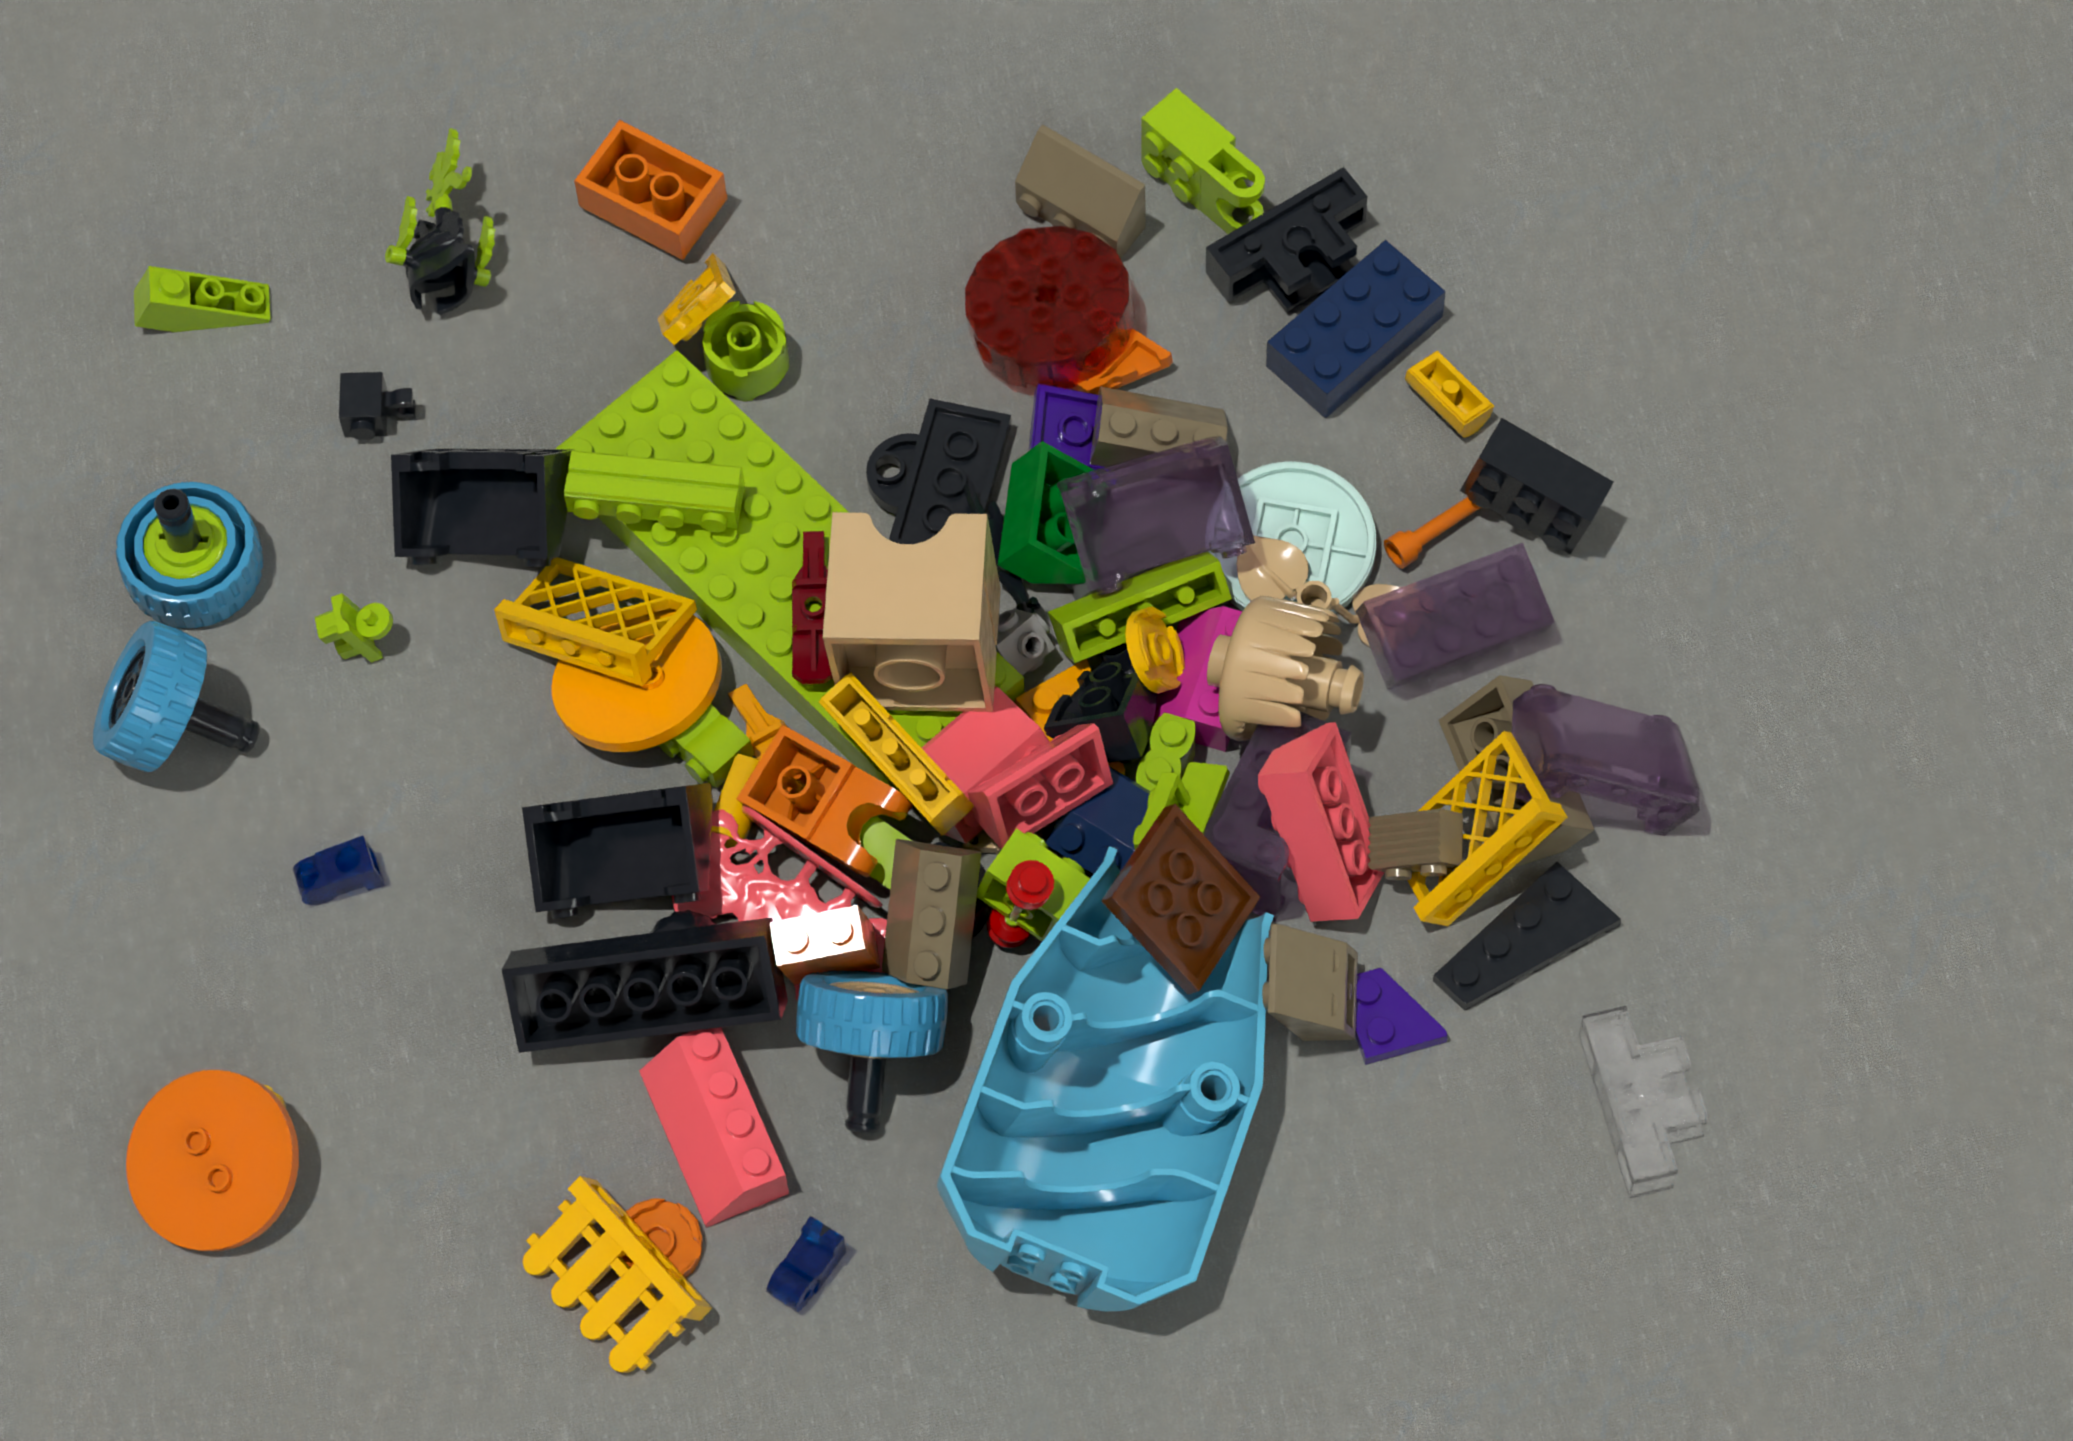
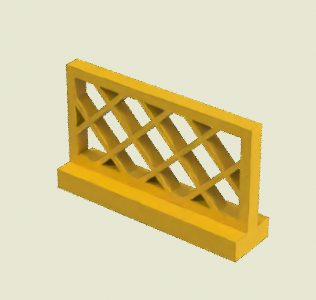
[494,557,697,686]
[1407,731,1568,926]

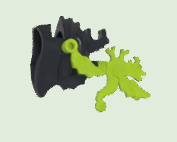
[385,128,496,315]

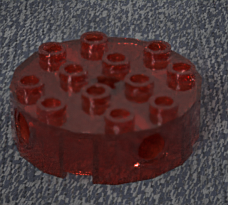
[965,226,1135,389]

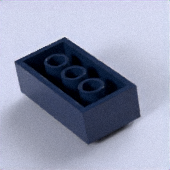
[1266,240,1446,419]

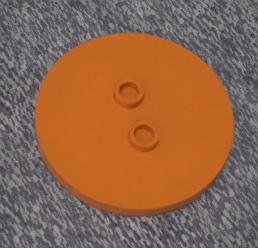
[126,1070,299,1252]

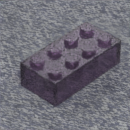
[1356,542,1555,690]

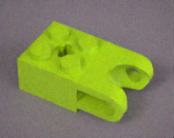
[1141,88,1265,234]

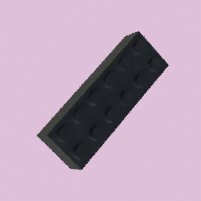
[501,917,788,1053]

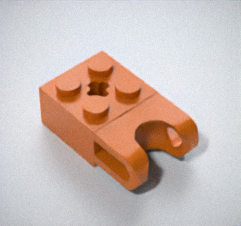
[736,724,913,878]

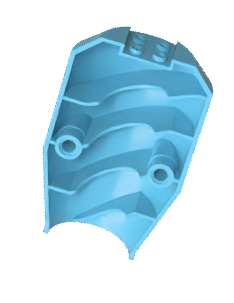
[937,846,1274,1311]

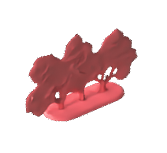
[672,805,887,1001]

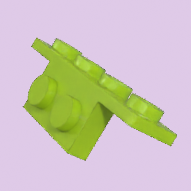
[1133,762,1230,850]

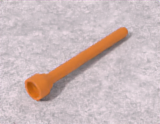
[1384,497,1482,569]

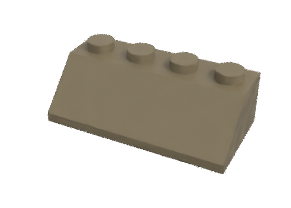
[1438,675,1595,868]

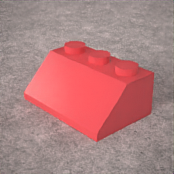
[922,686,1049,844]
[968,723,1113,849]

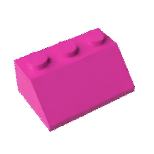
[1153,606,1242,752]

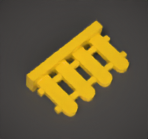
[522,1176,712,1373]

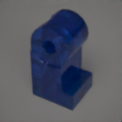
[292,835,385,905]
[766,1215,846,1312]

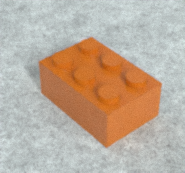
[574,120,727,260]

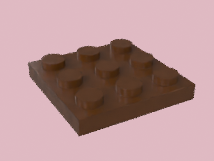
[1101,804,1260,995]

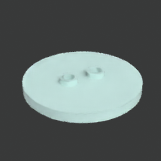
[1205,461,1376,614]

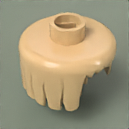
[1207,596,1364,741]

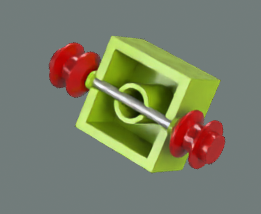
[977,828,1090,948]

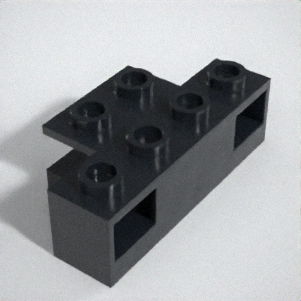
[1206,167,1368,312]

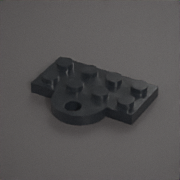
[866,398,1012,544]

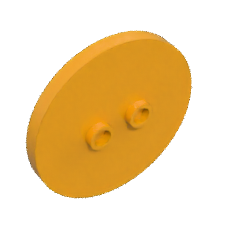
[551,608,722,752]

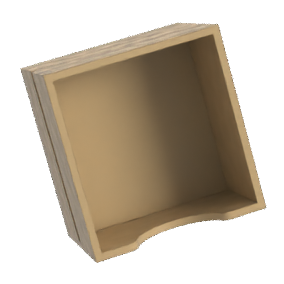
[823,512,1001,712]

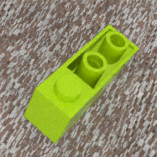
[134,266,270,332]

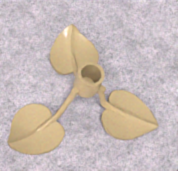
[1237,533,1431,652]

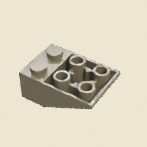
[1262,924,1358,1041]

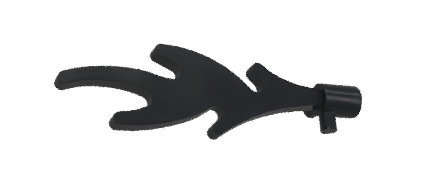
[964,481,1040,614]

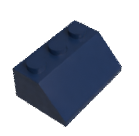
[1046,766,1212,874]

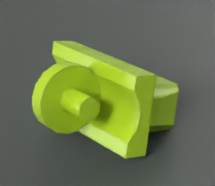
[315,593,393,663]

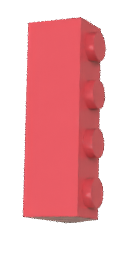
[1258,722,1385,922]
[639,1027,789,1228]

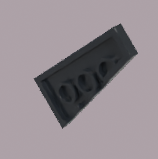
[1433,861,1621,1011]

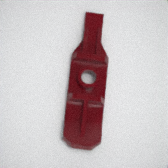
[792,531,833,684]

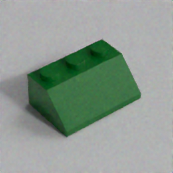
[998,441,1109,584]

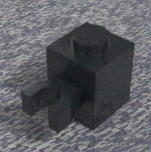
[339,372,416,440]

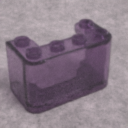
[1204,710,1352,922]

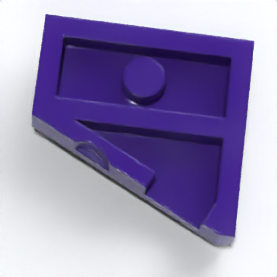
[1356,968,1448,1065]

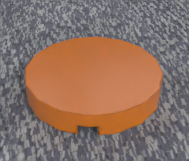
[622,1198,703,1288]

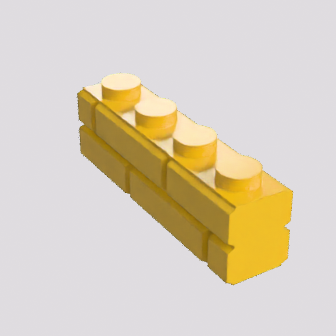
[819,673,974,836]

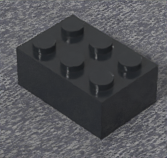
[1460,418,1614,554]

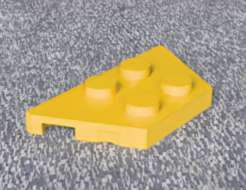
[657,253,736,345]

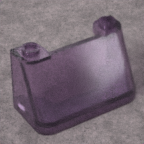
[1056,436,1255,595]
[1512,684,1700,836]

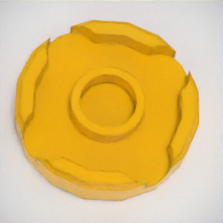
[1125,606,1185,694]

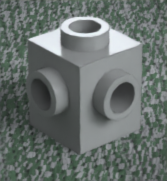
[995,608,1055,676]

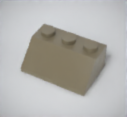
[1015,124,1145,263]
[1089,386,1228,487]
[882,839,981,990]

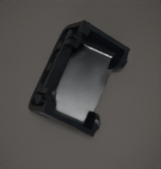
[391,448,575,567]
[522,783,713,919]

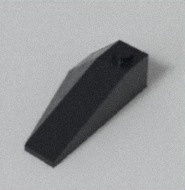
[1044,625,1169,763]

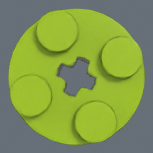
[702,301,789,402]

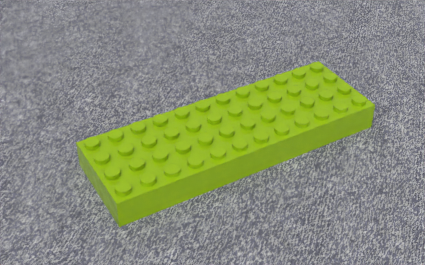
[555,350,1025,794]

